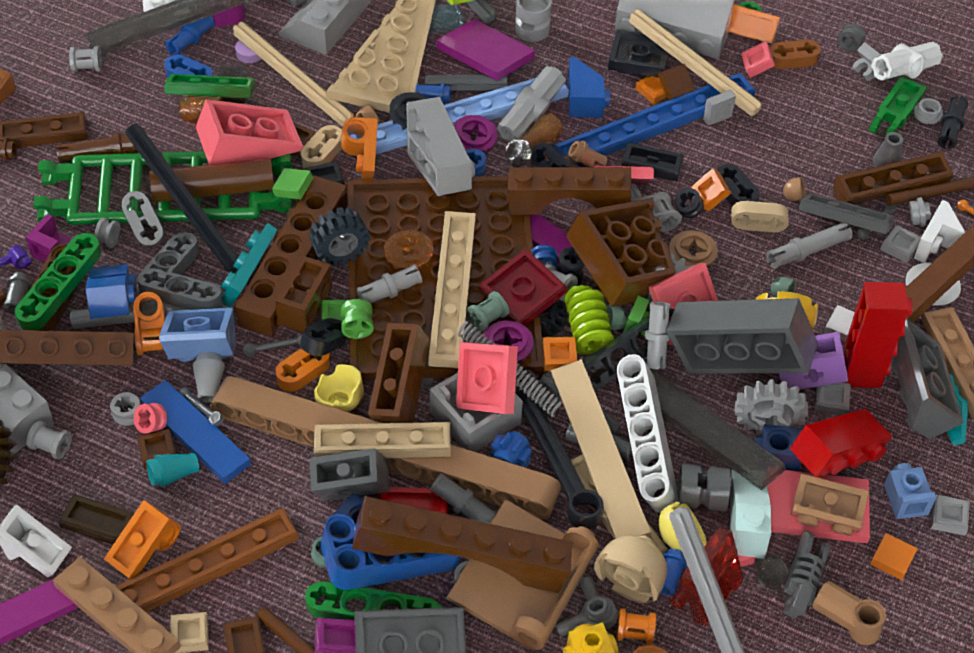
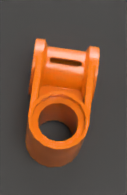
[133,292,166,356]

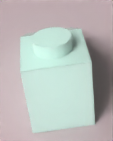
[730,470,771,559]

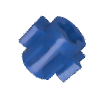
[490,431,532,468]

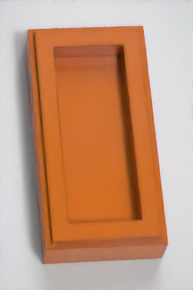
[729,5,781,44]

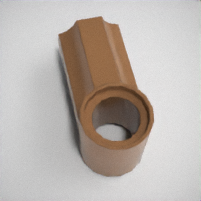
[812,581,886,645]

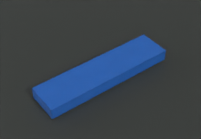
[139,380,251,484]

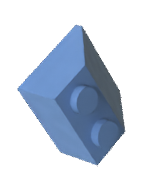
[159,308,237,361]

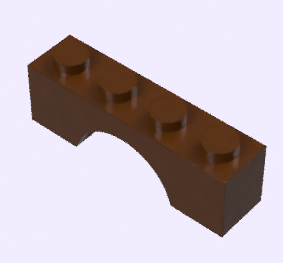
[507,167,632,215]

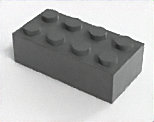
[666,298,818,374]

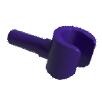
[0,245,31,269]

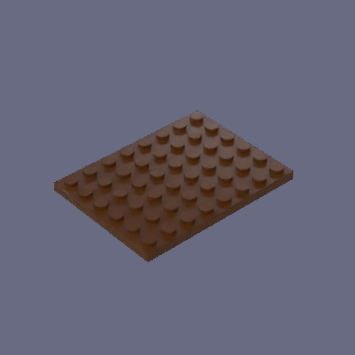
[348,176,544,380]

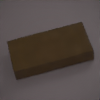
[58,494,135,545]

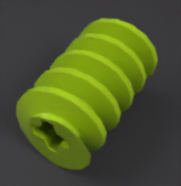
[564,285,614,355]

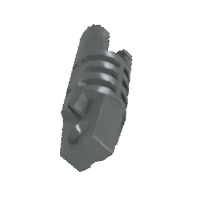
[782,531,831,619]

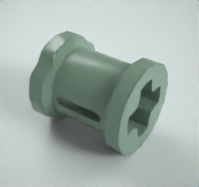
[467,291,509,332]

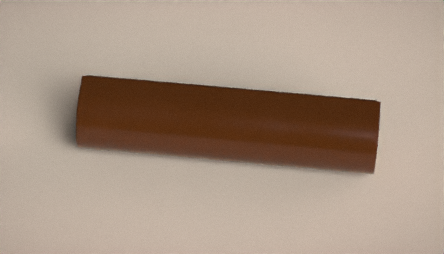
[833,151,954,204]
[149,158,274,202]

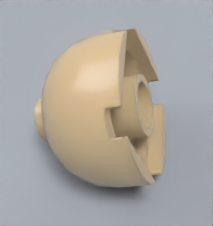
[594,535,667,603]

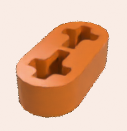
[275,349,331,392]

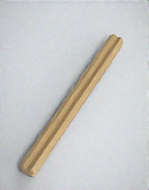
[629,9,762,116]
[233,22,354,127]

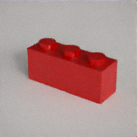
[789,409,893,478]

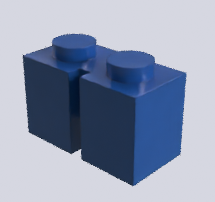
[86,264,137,319]

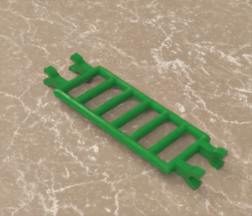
[33,151,292,225]

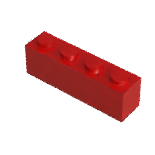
[842,282,913,388]

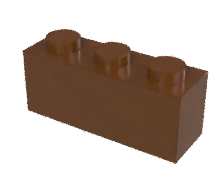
[368,323,430,423]

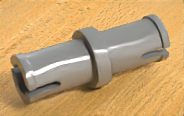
[356,264,422,304]
[645,302,671,369]

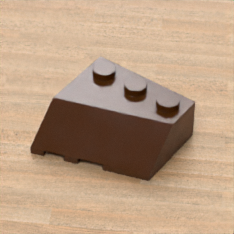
[566,198,676,307]

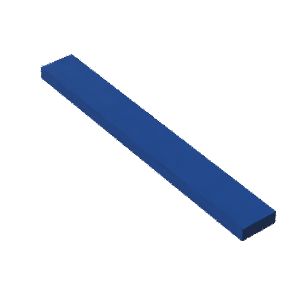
[555,73,756,166]

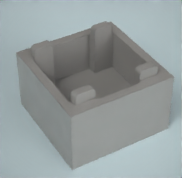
[430,373,523,452]

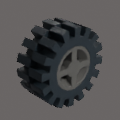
[309,207,370,266]

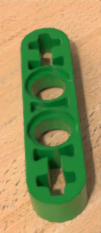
[15,233,101,331]
[305,582,441,620]

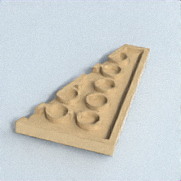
[326,0,436,115]

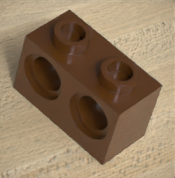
[275,255,332,333]

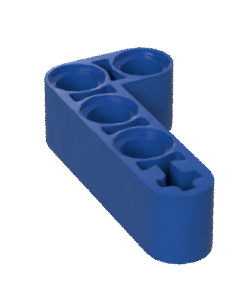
[321,514,462,590]

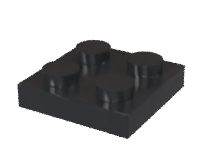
[608,30,668,78]

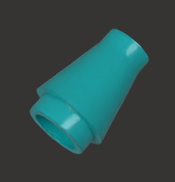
[146,453,199,488]

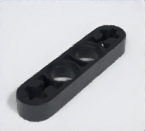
[582,308,675,390]

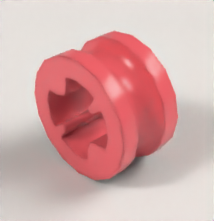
[133,403,167,434]

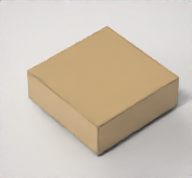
[171,612,209,653]

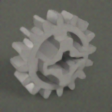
[735,379,808,436]

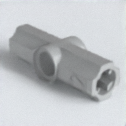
[497,66,566,143]

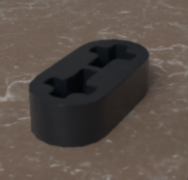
[531,142,579,168]
[717,164,759,207]
[300,318,347,356]

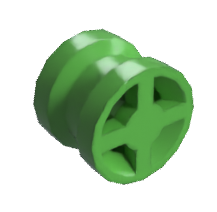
[341,299,373,339]

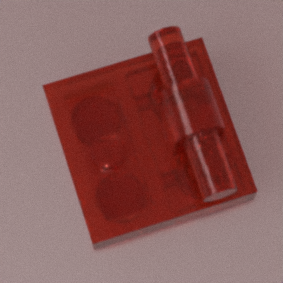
[670,526,743,627]

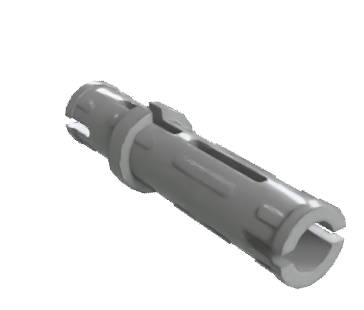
[766,222,852,269]

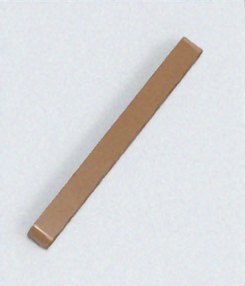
[210,376,561,519]

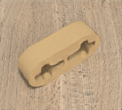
[301,125,342,168]
[731,201,789,232]

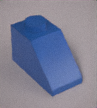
[567,57,610,118]

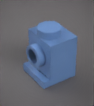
[884,463,936,519]

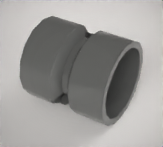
[678,463,731,512]

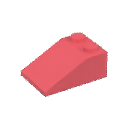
[196,99,303,165]

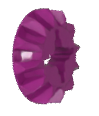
[454,115,497,152]
[482,321,534,363]

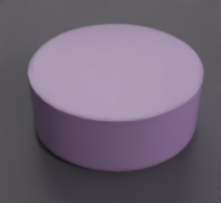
[235,40,262,63]

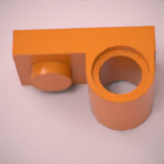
[340,117,378,180]
[104,500,181,579]

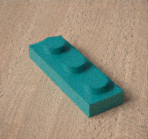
[220,223,278,308]

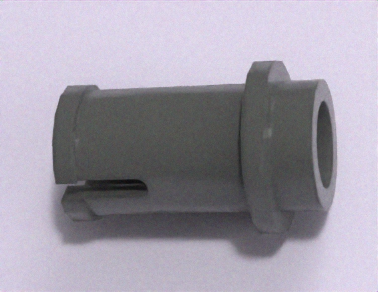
[3,272,33,314]

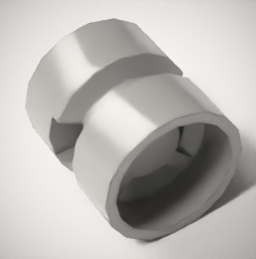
[515,0,552,42]

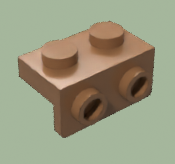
[791,474,869,536]

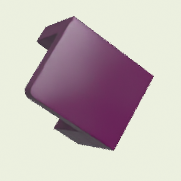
[26,214,73,263]

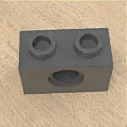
[310,448,389,501]

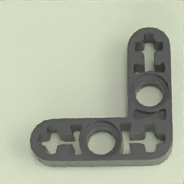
[137,232,223,310]

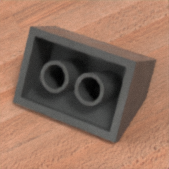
[892,318,963,440]

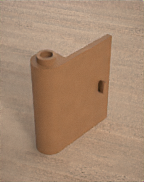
[446,499,599,650]

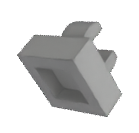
[853,42,881,81]

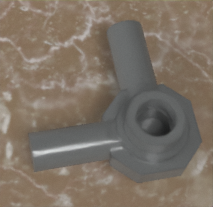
[556,577,619,637]

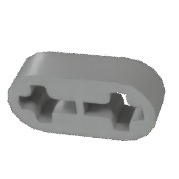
[121,191,165,247]

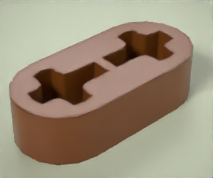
[770,40,821,69]

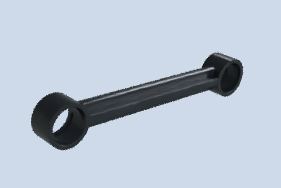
[515,367,603,529]

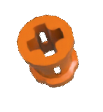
[616,608,656,645]

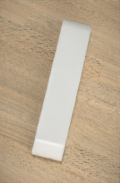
[617,354,678,513]

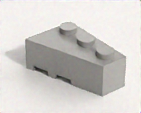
[406,97,475,196]

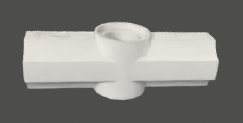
[871,42,943,81]

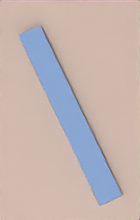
[349,78,569,154]

